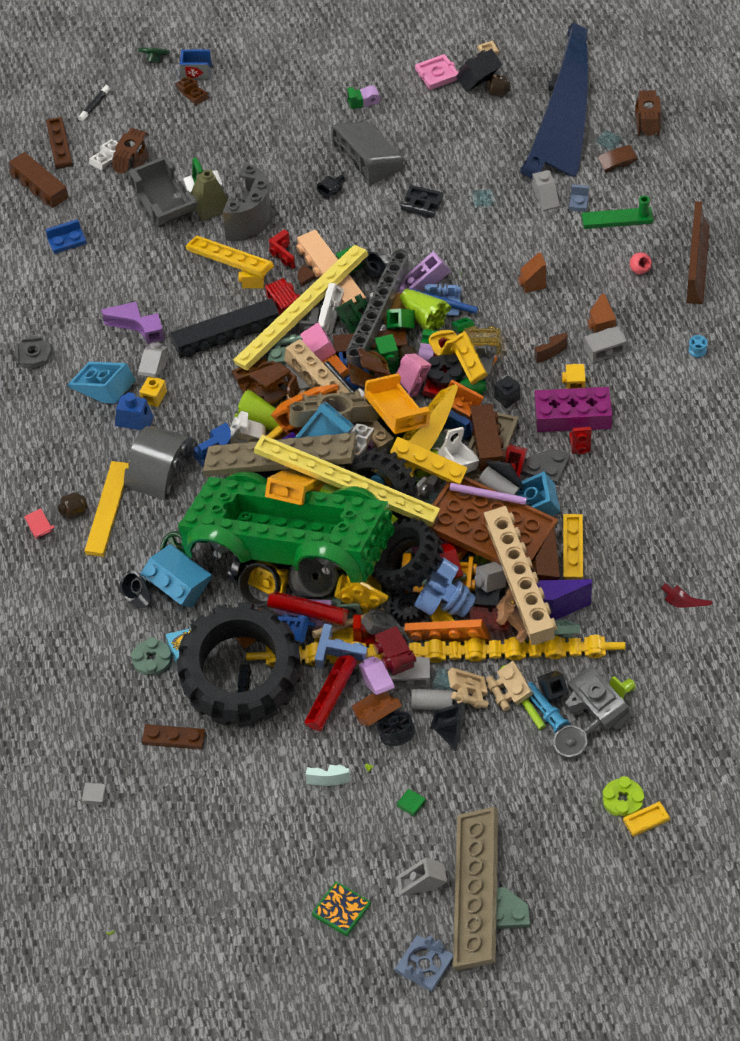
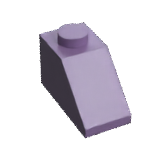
[359,657,395,695]

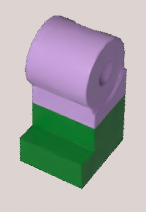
[347,85,380,109]
[418,329,439,362]

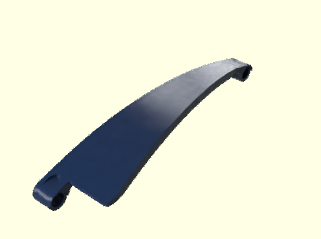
[520,22,588,180]

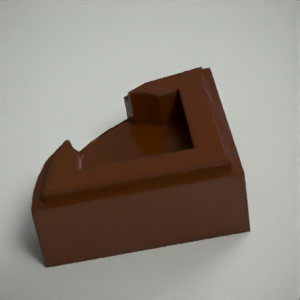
[298,264,316,287]

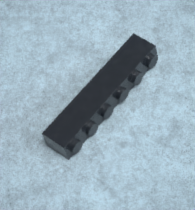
[171,298,280,358]

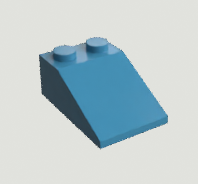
[68,362,136,404]
[516,471,561,516]

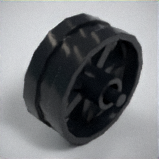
[376,711,416,746]

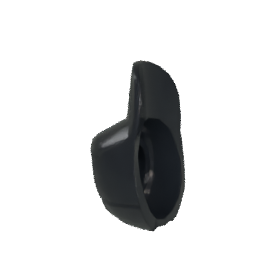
[362,252,390,278]
[120,570,151,608]

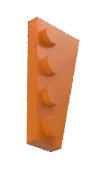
[404,619,492,643]

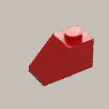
[505,444,528,479]

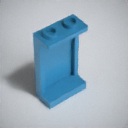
[295,401,354,438]

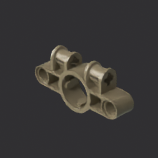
[289,390,380,427]

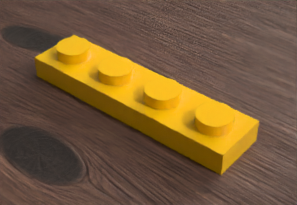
[389,437,467,484]
[563,514,583,580]

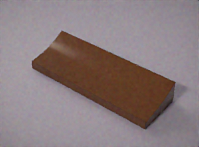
[686,201,710,304]

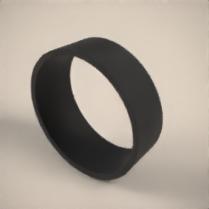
[238,563,281,606]

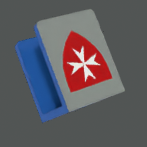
[180,49,212,80]

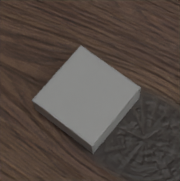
[82,783,106,805]

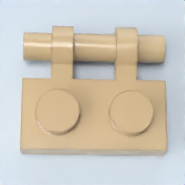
[486,661,534,712]
[448,668,488,709]

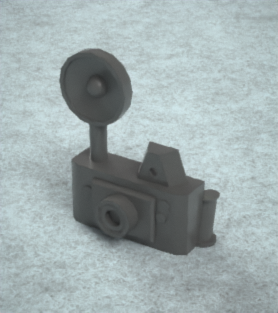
[553,665,634,759]

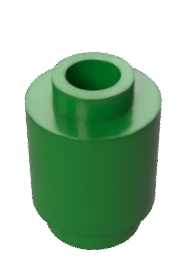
[459,378,487,395]

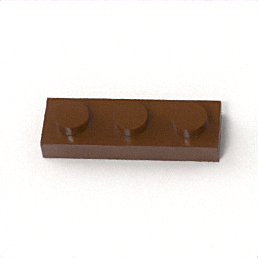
[142,724,206,750]

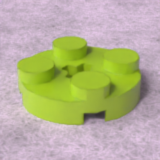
[602,776,644,817]

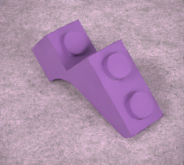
[101,302,164,343]

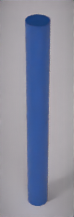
[409,288,478,314]

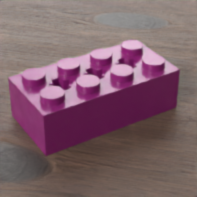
[534,387,612,432]

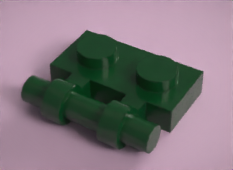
[335,294,368,334]

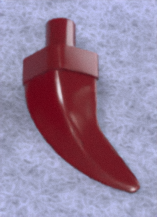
[660,583,713,608]

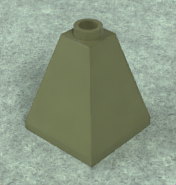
[190,170,228,221]

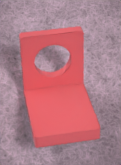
[24,508,55,539]

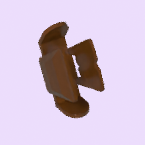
[635,90,662,136]
[112,128,149,174]
[348,348,391,388]
[249,361,300,405]

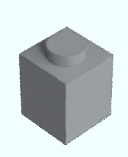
[475,562,506,592]

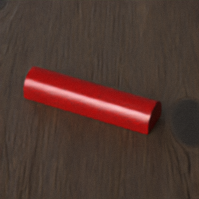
[267,591,349,626]
[304,655,357,731]

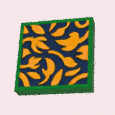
[312,881,371,937]

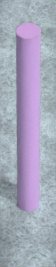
[449,483,527,505]

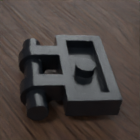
[401,185,443,217]

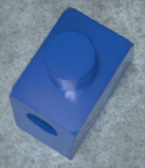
[115,392,154,430]

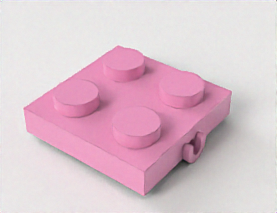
[415,54,458,90]

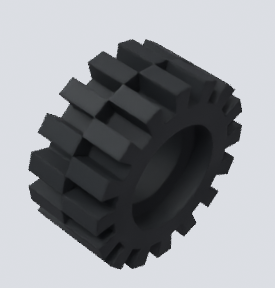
[390,591,425,627]

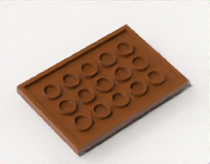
[429,476,558,565]

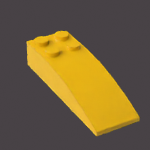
[374,384,458,487]

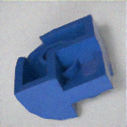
[194,422,231,467]

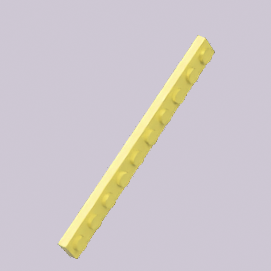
[233,245,368,371]
[254,435,440,527]

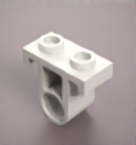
[230,411,266,444]

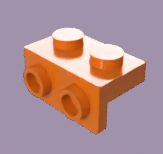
[448,380,484,420]

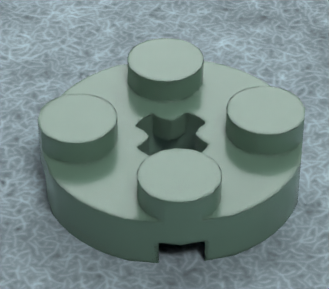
[131,637,172,675]

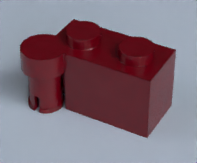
[373,626,417,676]

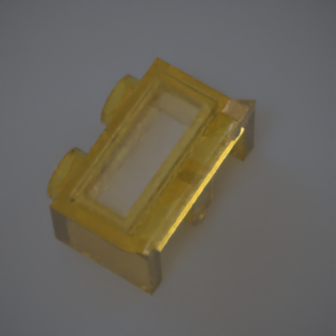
[464,326,501,354]

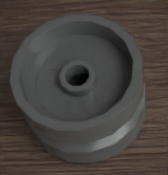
[288,557,337,599]

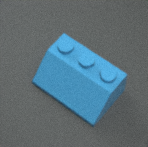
[141,544,213,608]

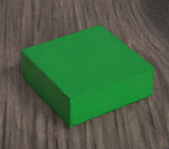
[451,317,475,333]
[397,788,426,817]

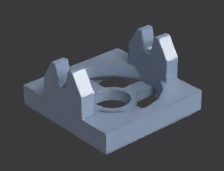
[395,935,453,992]

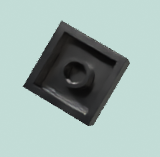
[455,48,503,92]

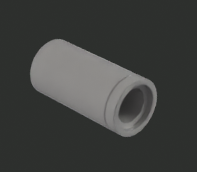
[477,466,520,495]
[411,689,453,710]

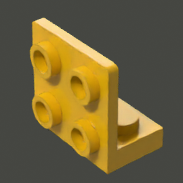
[248,560,290,594]
[334,575,388,613]

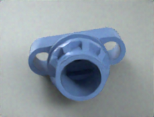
[415,557,476,617]

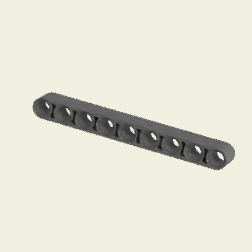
[346,249,409,369]

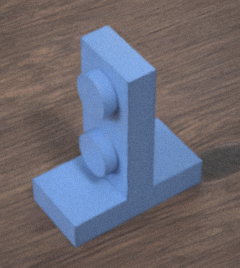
[315,623,368,669]

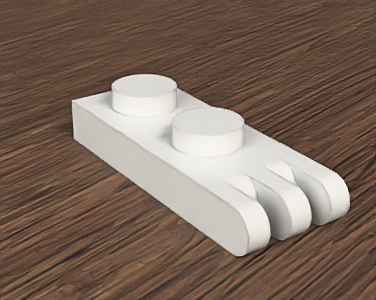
[318,283,344,335]

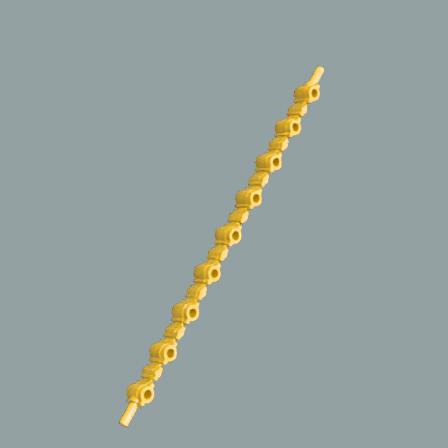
[246,635,625,667]

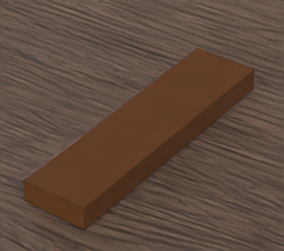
[46,117,73,169]

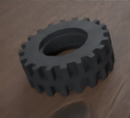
[345,447,417,518]
[371,518,444,594]

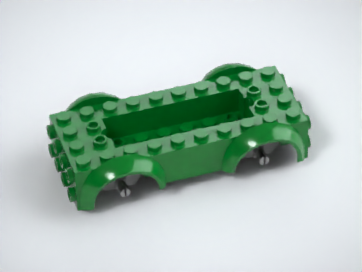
[178,472,394,583]

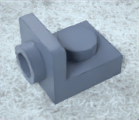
[569,184,589,212]

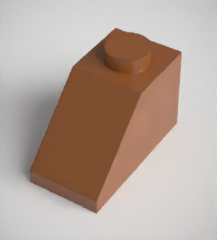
[518,252,546,293]
[587,293,616,333]

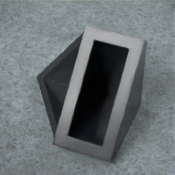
[430,702,465,751]

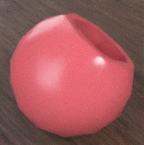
[629,252,652,275]

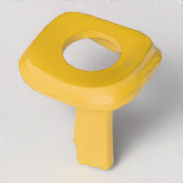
[429,330,457,356]

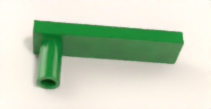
[581,195,653,229]

